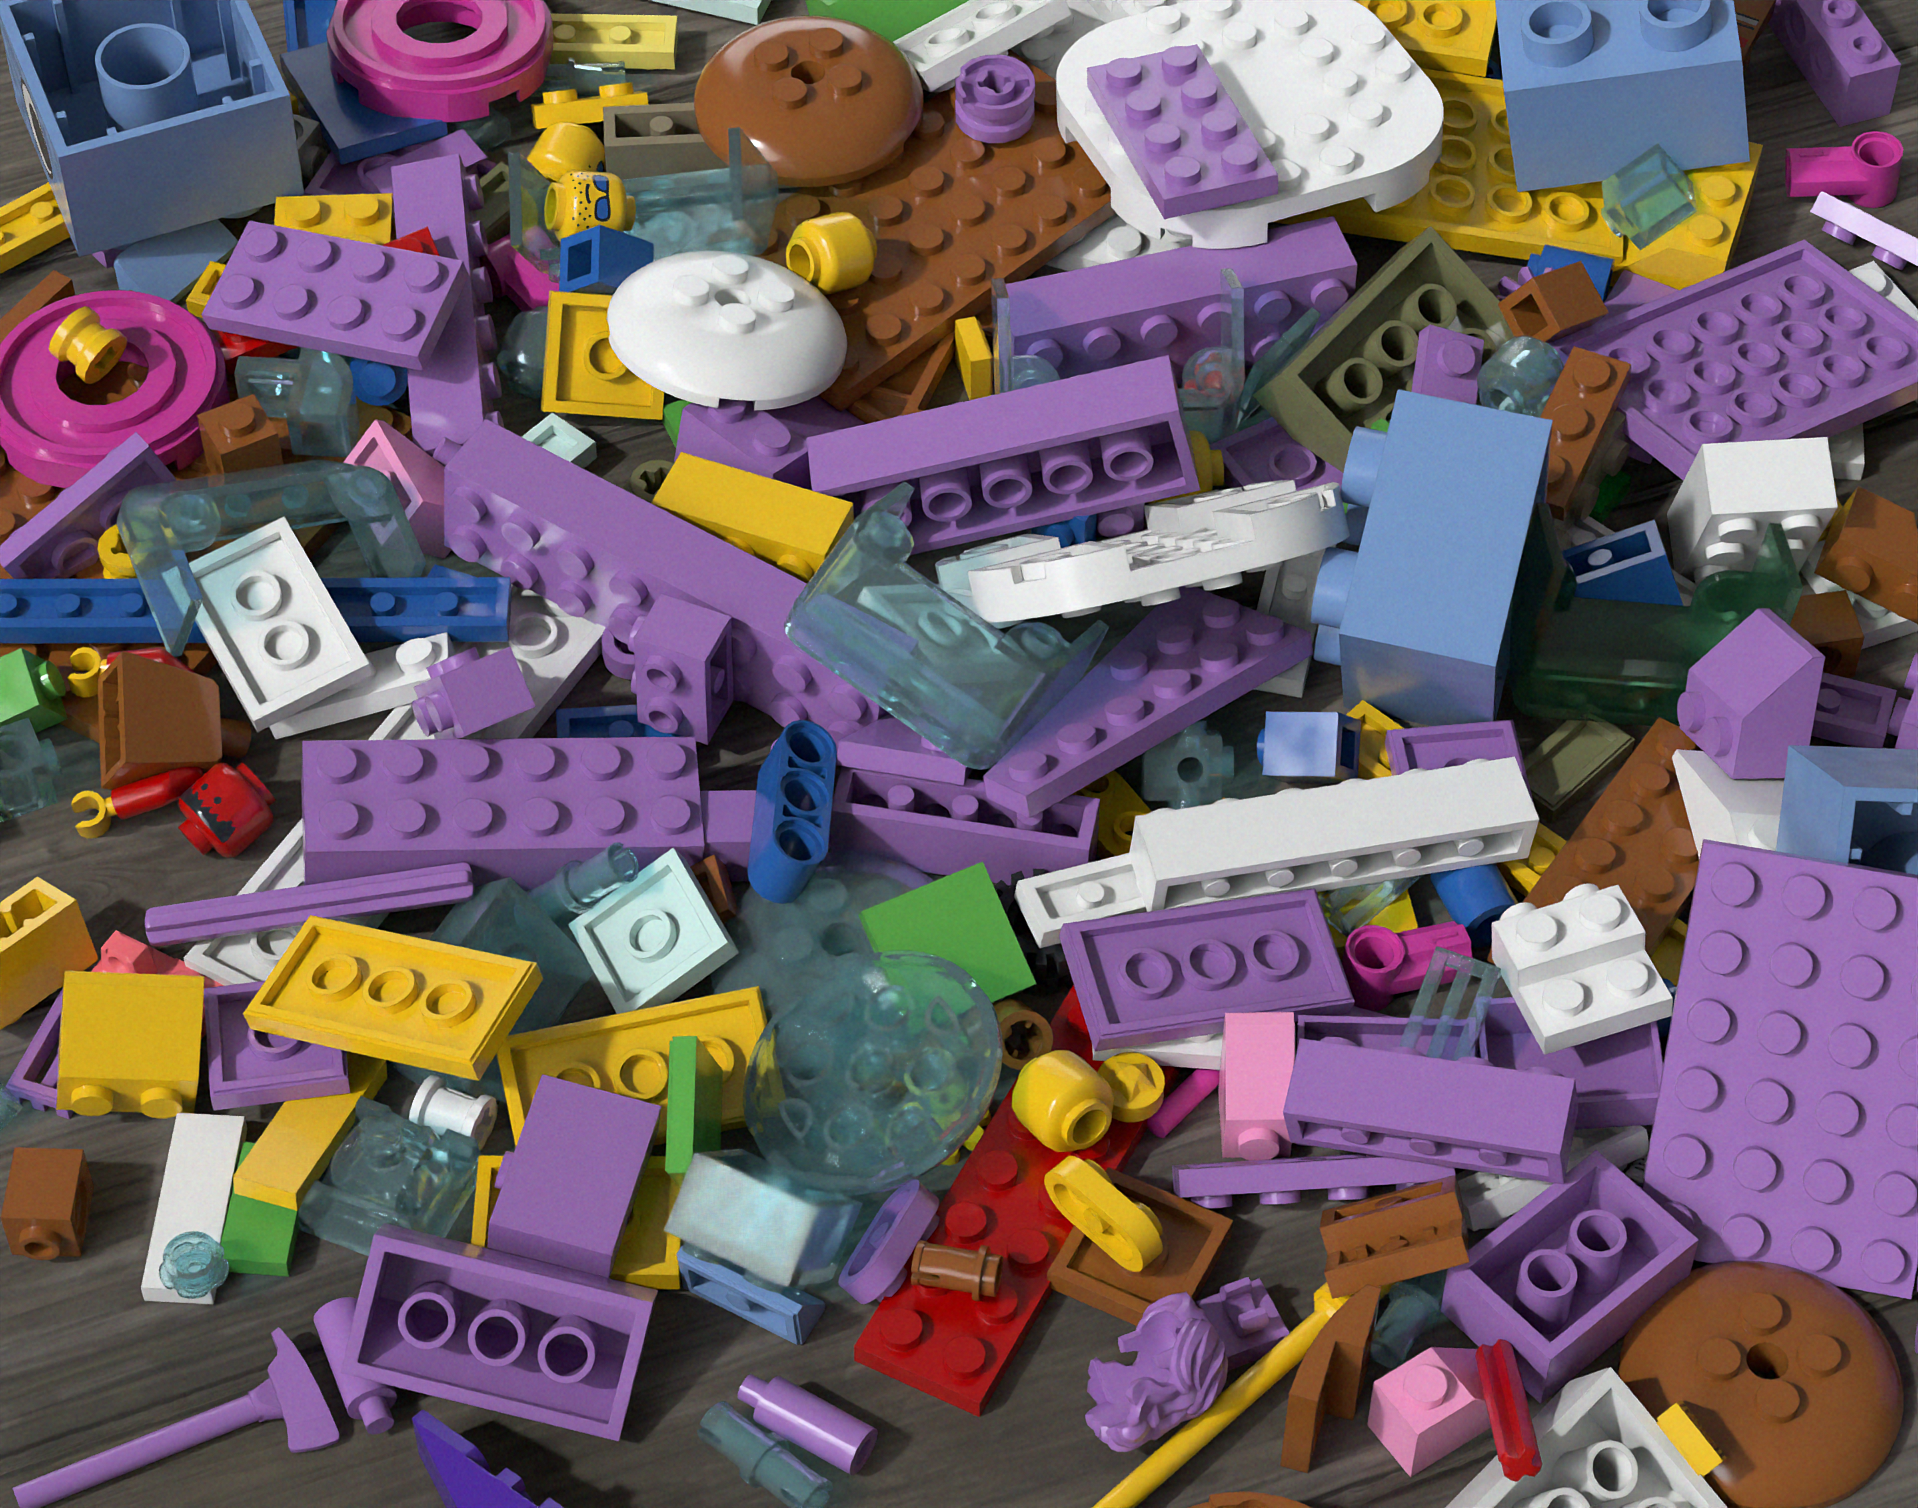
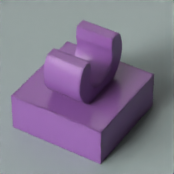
[1196,1277,1289,1371]

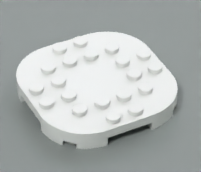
[1056,0,1443,249]
[935,480,1350,630]

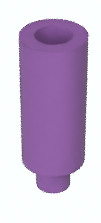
[314,1297,397,1434]
[737,1374,878,1475]

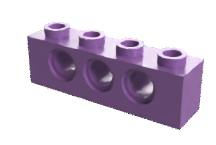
[1768,0,1901,127]

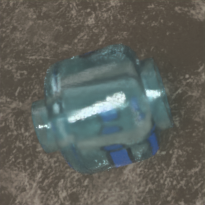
[497,306,548,398]
[1477,336,1564,417]

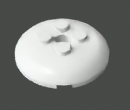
[606,251,847,411]

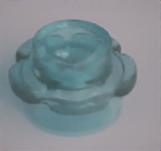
[159,1231,229,1299]

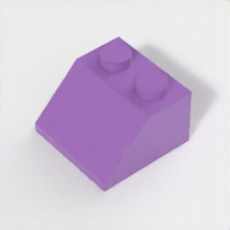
[1677,608,1825,779]

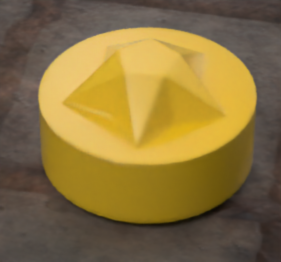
[1098,1052,1165,1122]

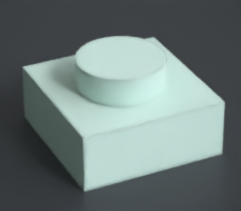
[522,413,597,469]

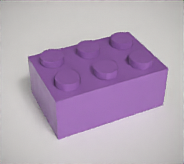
[1440,1150,1699,1404]

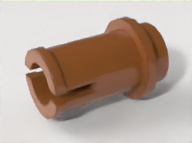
[911,1240,1003,1301]

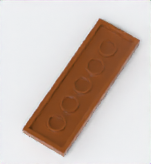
[1487,717,1703,964]

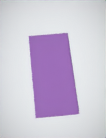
[365,128,487,193]

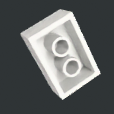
[1667,437,1838,588]

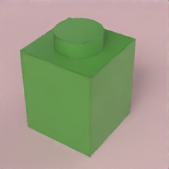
[0,648,68,749]

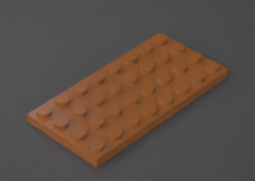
[710,49,1116,412]

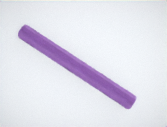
[145,862,475,947]

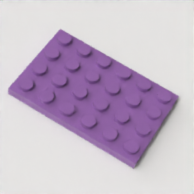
[1538,240,1918,481]
[1641,839,1918,1299]

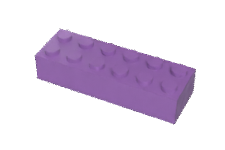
[993,216,1358,393]
[806,355,1200,567]
[301,737,705,891]

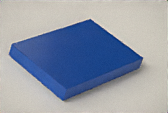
[279,42,448,165]

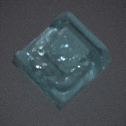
[299,1096,481,1256]

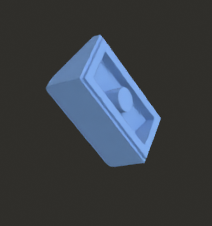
[114,219,238,303]
[676,1245,825,1345]

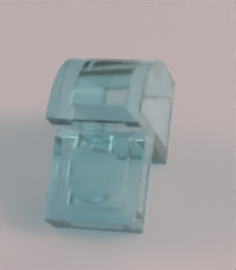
[234,347,360,457]

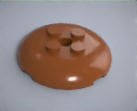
[694,15,923,187]
[1618,1260,1904,1508]

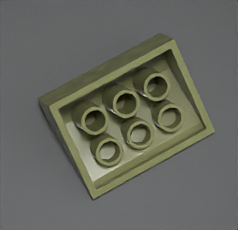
[1253,226,1541,473]

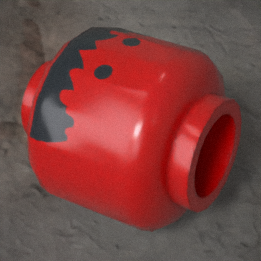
[178,763,276,858]

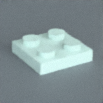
[568,848,739,1014]

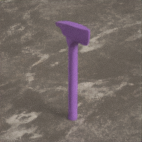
[13,1327,340,1508]

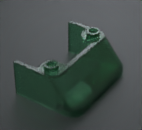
[1509,503,1803,727]

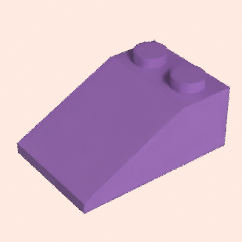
[674,395,865,491]

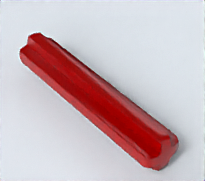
[1475,1339,1543,1482]

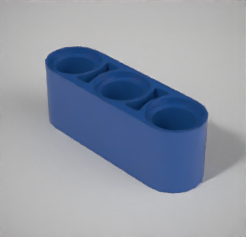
[748,720,837,904]

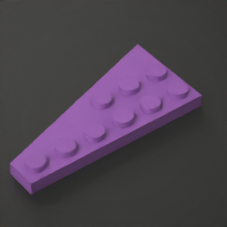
[983,585,1313,818]

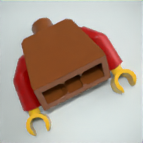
[67,647,251,838]

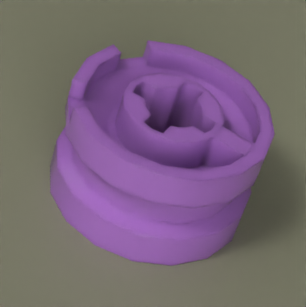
[955,55,1035,143]

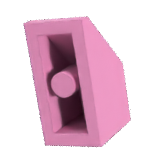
[343,419,452,559]
[1218,1012,1295,1160]
[1367,1347,1491,1477]

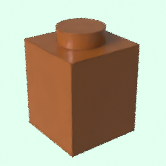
[1498,261,1609,356]
[197,394,287,504]

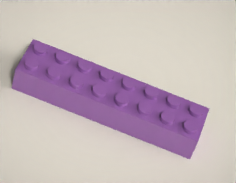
[444,419,920,750]

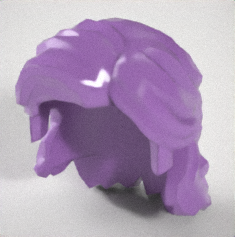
[1085,1292,1228,1452]

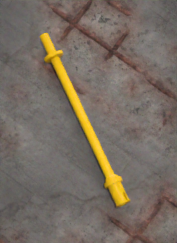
[1092,1280,1403,1508]

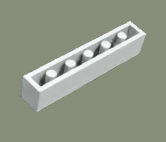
[1129,757,1539,912]

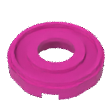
[326,0,553,122]
[0,290,230,488]

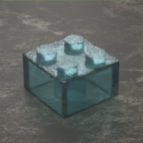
[664,1149,862,1293]

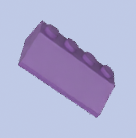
[340,1223,658,1441]

